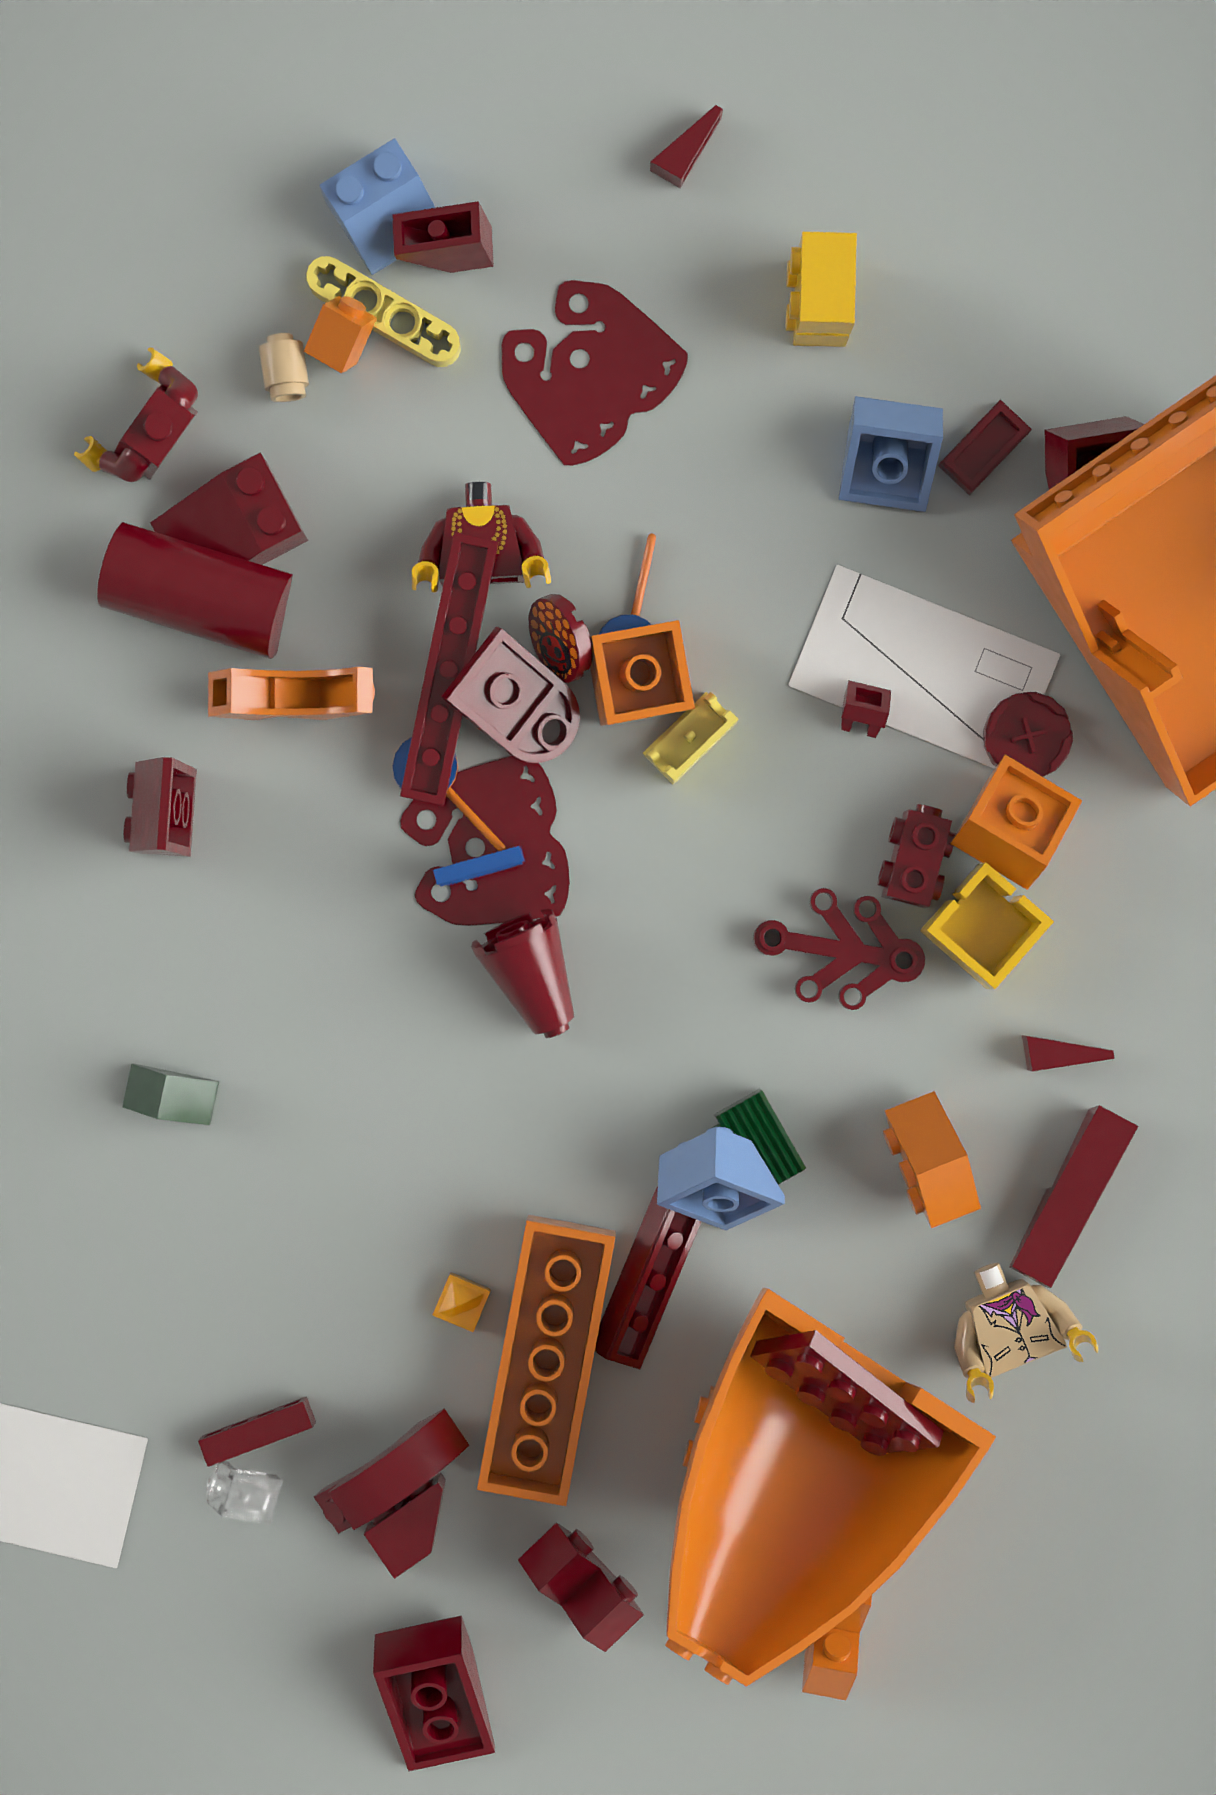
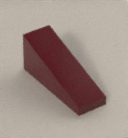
[650,105,723,188]
[1022,1035,1115,1072]

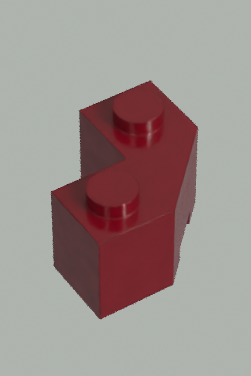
[518,1522,644,1652]

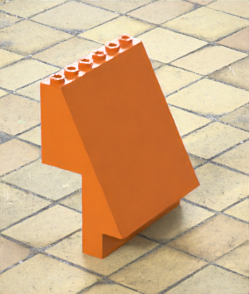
[1011,375,1216,807]

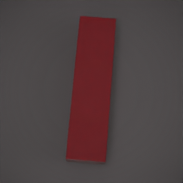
[1009,1105,1139,1288]

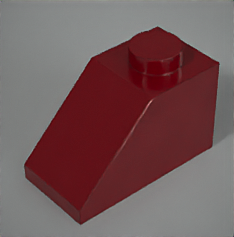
[392,201,494,273]

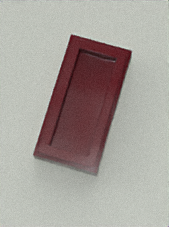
[938,399,1032,496]

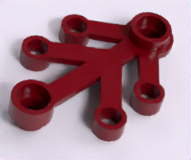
[753,888,925,1010]

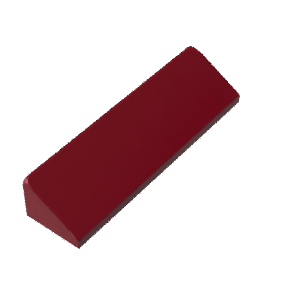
[595,1186,702,1370]

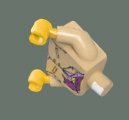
[954,1263,1098,1403]

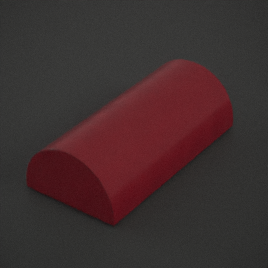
[97,522,293,659]

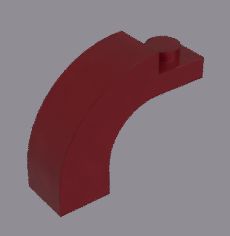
[314,1408,470,1534]

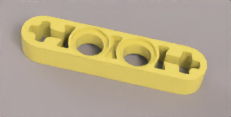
[306,256,461,367]

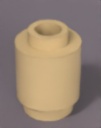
[259,333,309,402]

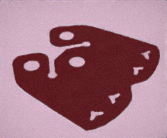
[501,280,688,466]
[400,756,570,926]

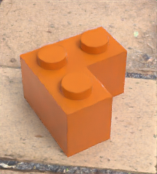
[883,1091,981,1228]

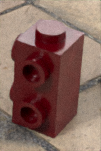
[877,804,956,908]

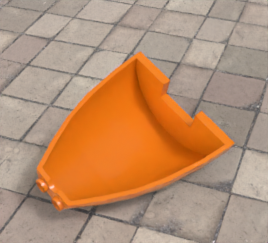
[665,1287,996,1687]

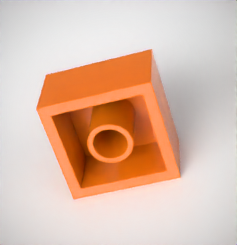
[590,620,695,726]

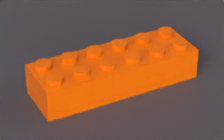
[477,1215,616,1506]

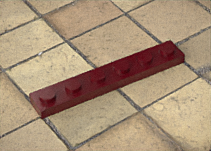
[400,532,499,806]

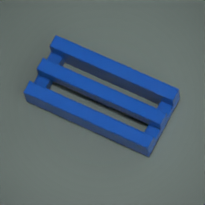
[433,846,525,887]

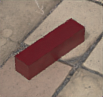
[198,1396,316,1467]

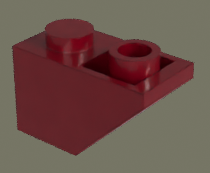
[364,1473,446,1579]

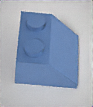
[319,138,435,275]
[839,396,943,512]
[657,1127,785,1230]

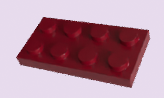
[750,1330,944,1456]

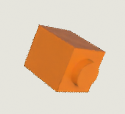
[303,296,377,374]

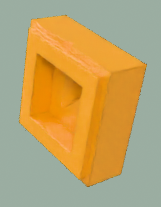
[432,1272,491,1332]

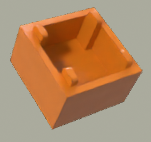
[951,755,1082,890]

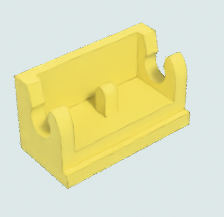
[642,692,739,785]

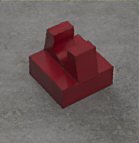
[841,680,891,738]

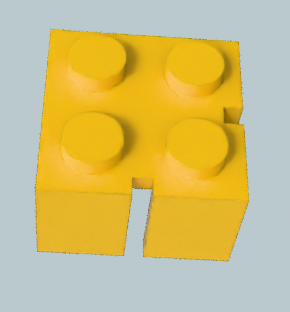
[785,231,857,347]
[920,862,1054,990]

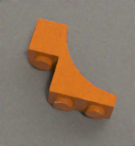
[208,667,375,720]
[802,1595,872,1701]

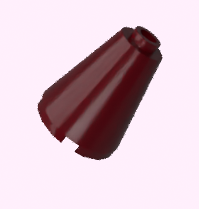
[471,909,574,1038]

